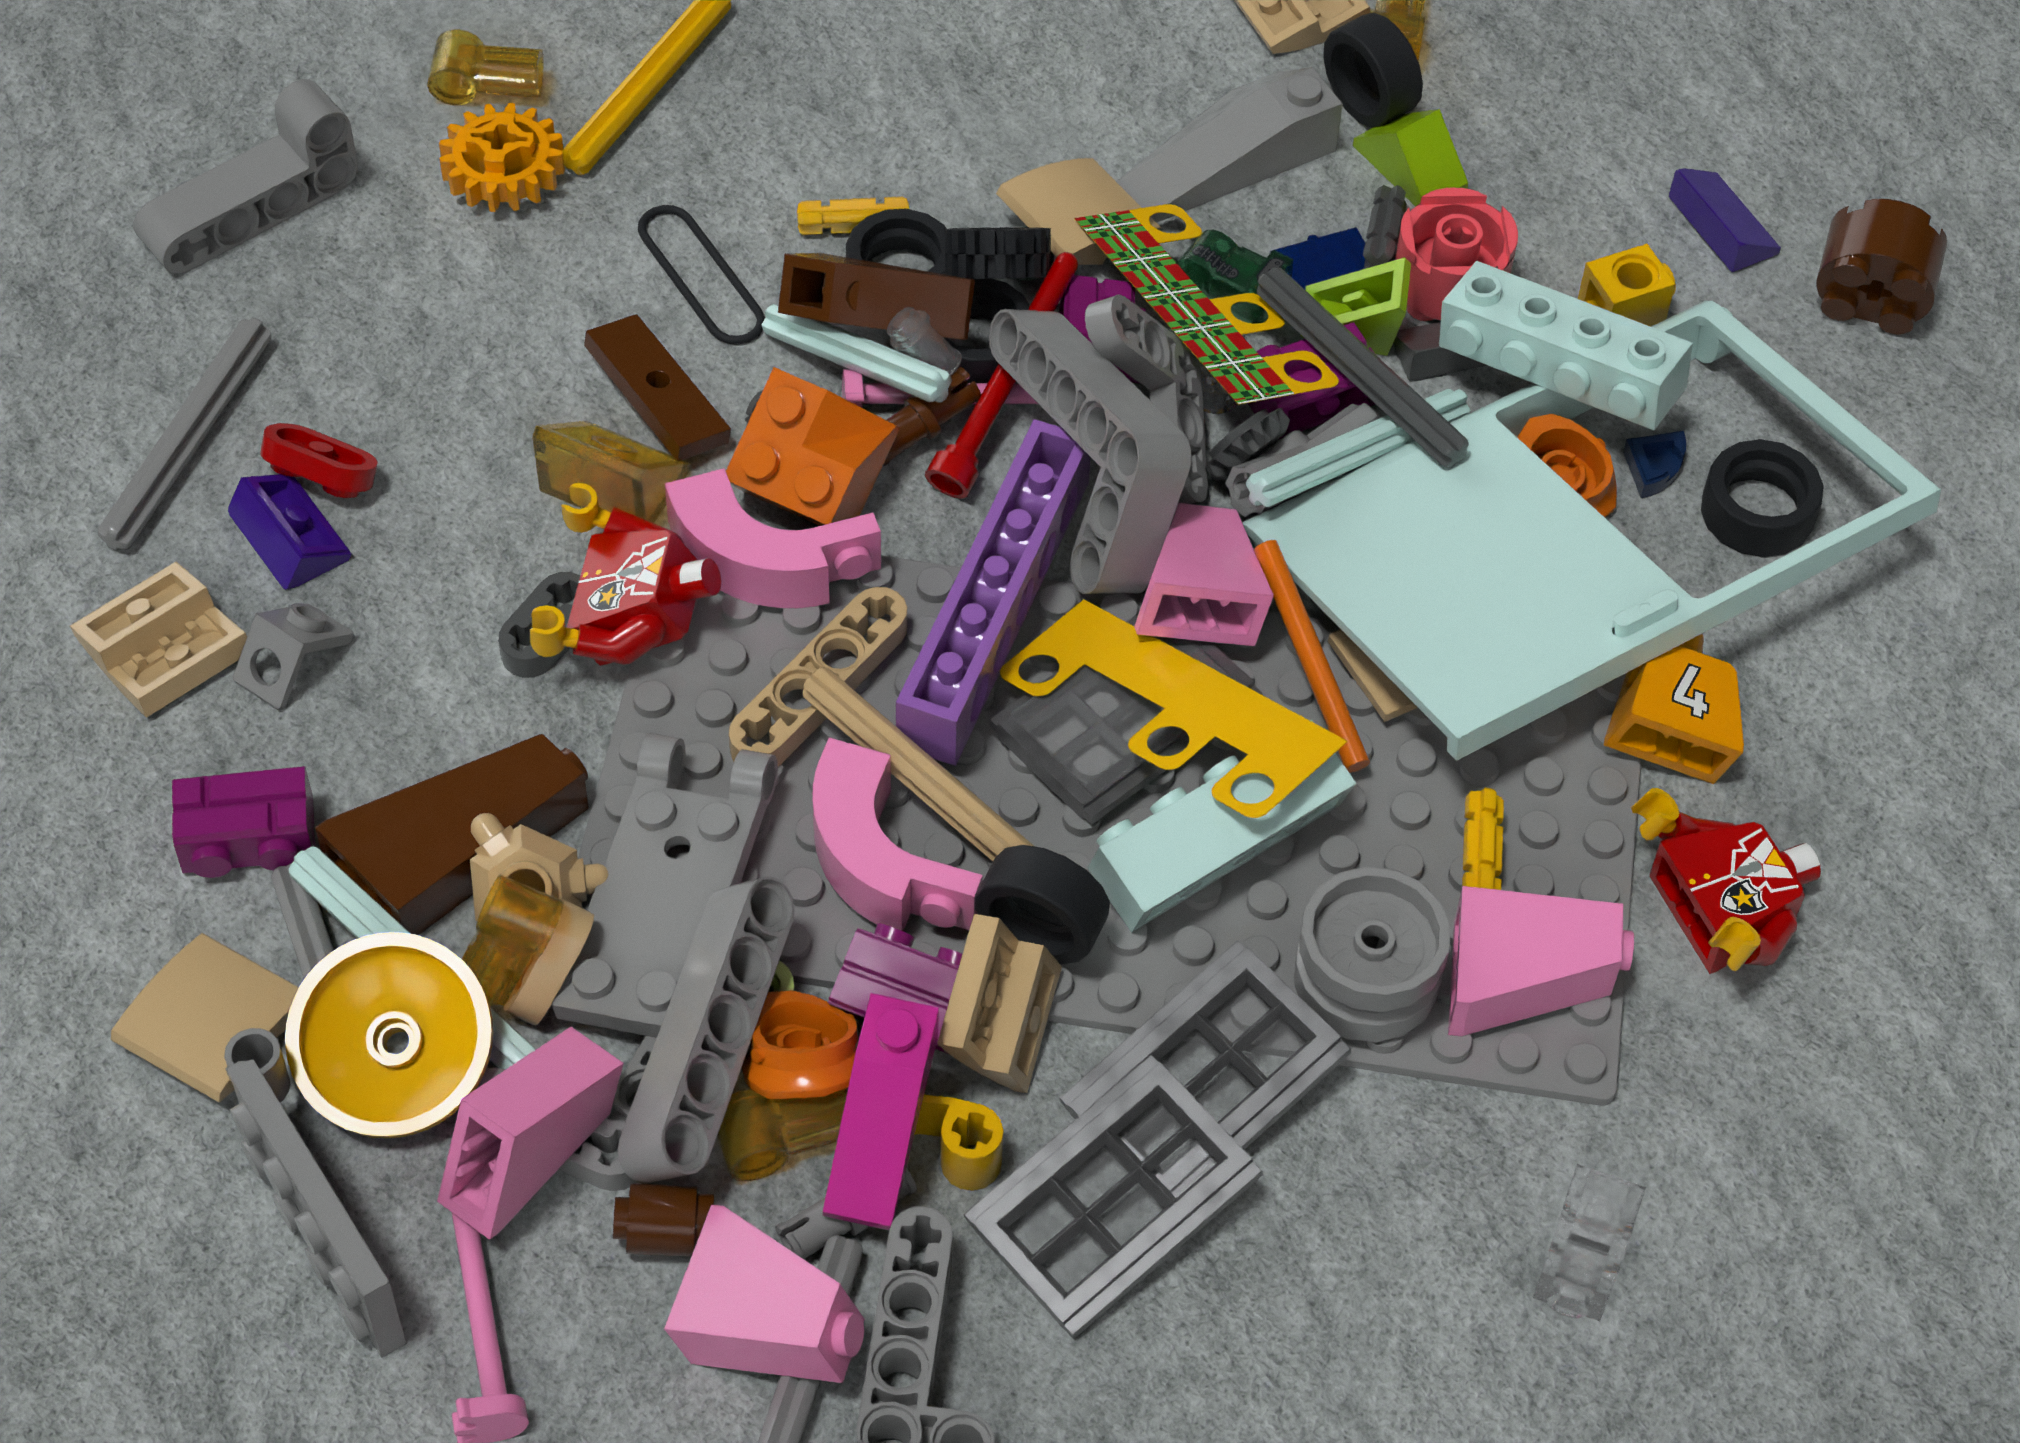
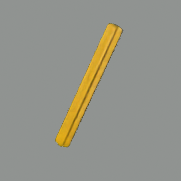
[563,0,732,175]

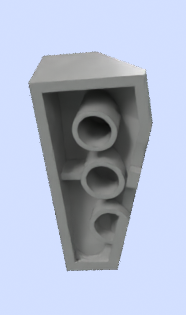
[1116,67,1343,222]

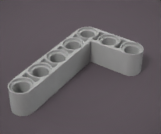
[989,309,1191,594]

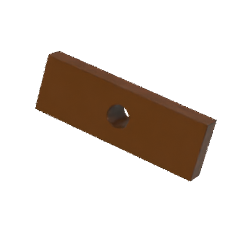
[584,314,731,462]

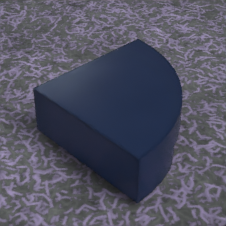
[1623,431,1686,498]

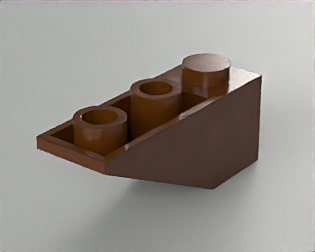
[778,253,975,340]

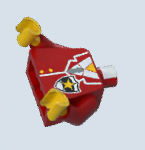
[530,483,722,666]
[1630,788,1821,974]

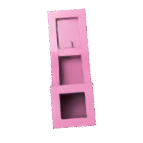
[665,468,881,608]
[812,738,983,931]

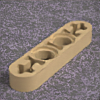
[729,587,907,767]

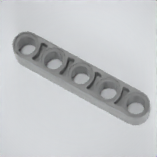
[618,876,795,1184]

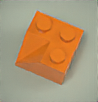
[726,367,900,526]

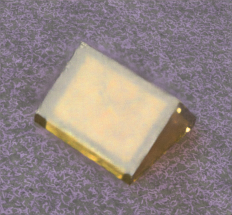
[532,421,691,523]

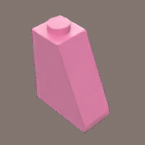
[1134,503,1274,646]
[1448,886,1634,1036]
[437,1027,624,1240]
[664,1205,865,1383]

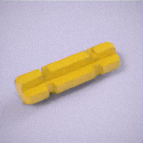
[797,196,909,235]
[1462,787,1504,890]

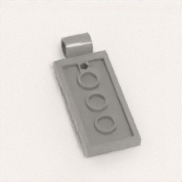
[224,1028,407,1358]

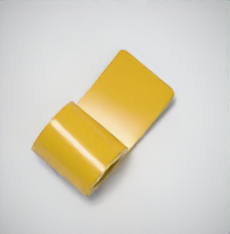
[914,1095,1003,1191]

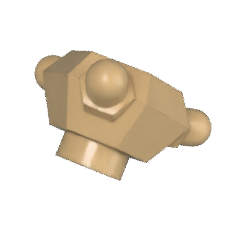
[470,813,608,963]

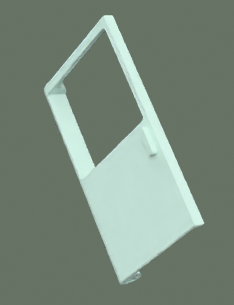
[1242,300,1941,761]

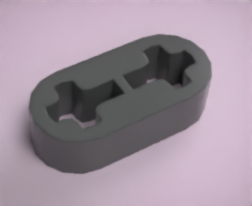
[498,572,580,678]

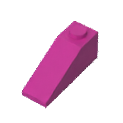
[822,993,939,1230]

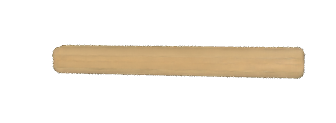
[802,667,1034,861]

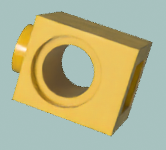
[1577,243,1676,327]

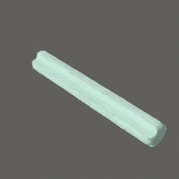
[761,304,952,402]

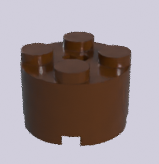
[1816,199,1947,335]

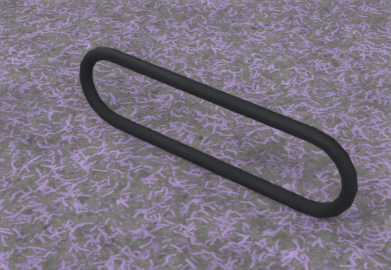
[638,205,765,344]

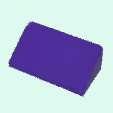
[1668,168,1781,273]
[228,474,352,590]

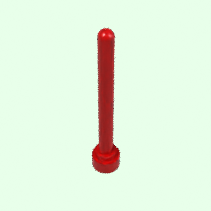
[925,252,1078,499]

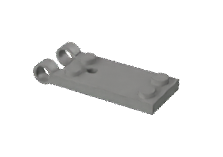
[552,733,778,1038]

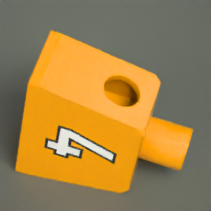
[1604,634,1744,784]

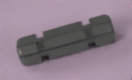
[1363,185,1407,269]

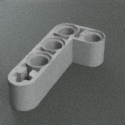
[133,79,358,273]
[857,1206,995,1443]

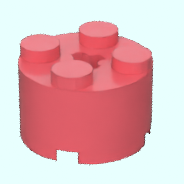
[1395,188,1518,321]

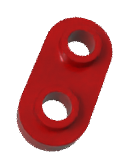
[260,423,378,498]

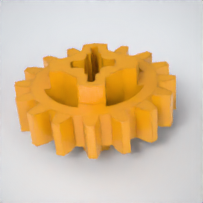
[439,103,565,212]

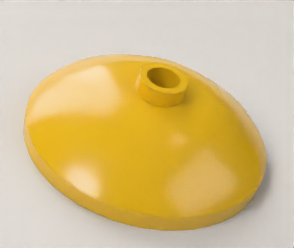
[285,932,493,1138]

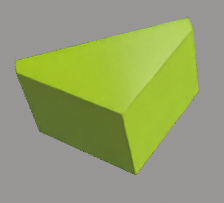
[1353,109,1468,207]
[1300,257,1411,356]

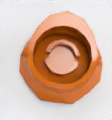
[1517,414,1617,518]
[742,990,859,1099]

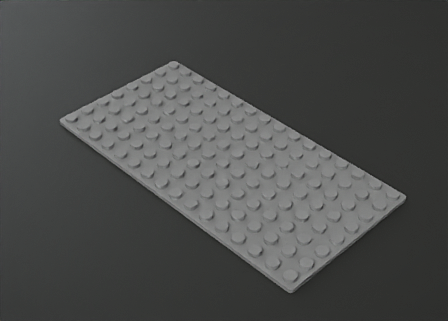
[578,529,1641,1106]

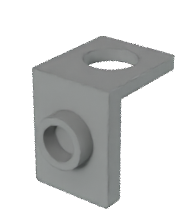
[233,603,354,709]

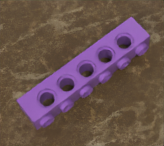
[896,419,1091,766]

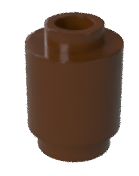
[613,1183,714,1257]

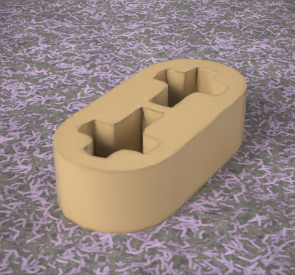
[504,899,594,1025]

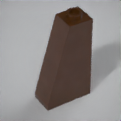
[315,734,589,935]

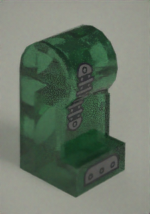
[1177,229,1294,324]

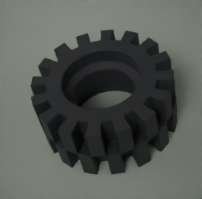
[944,227,1051,279]

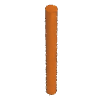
[1254,540,1370,773]

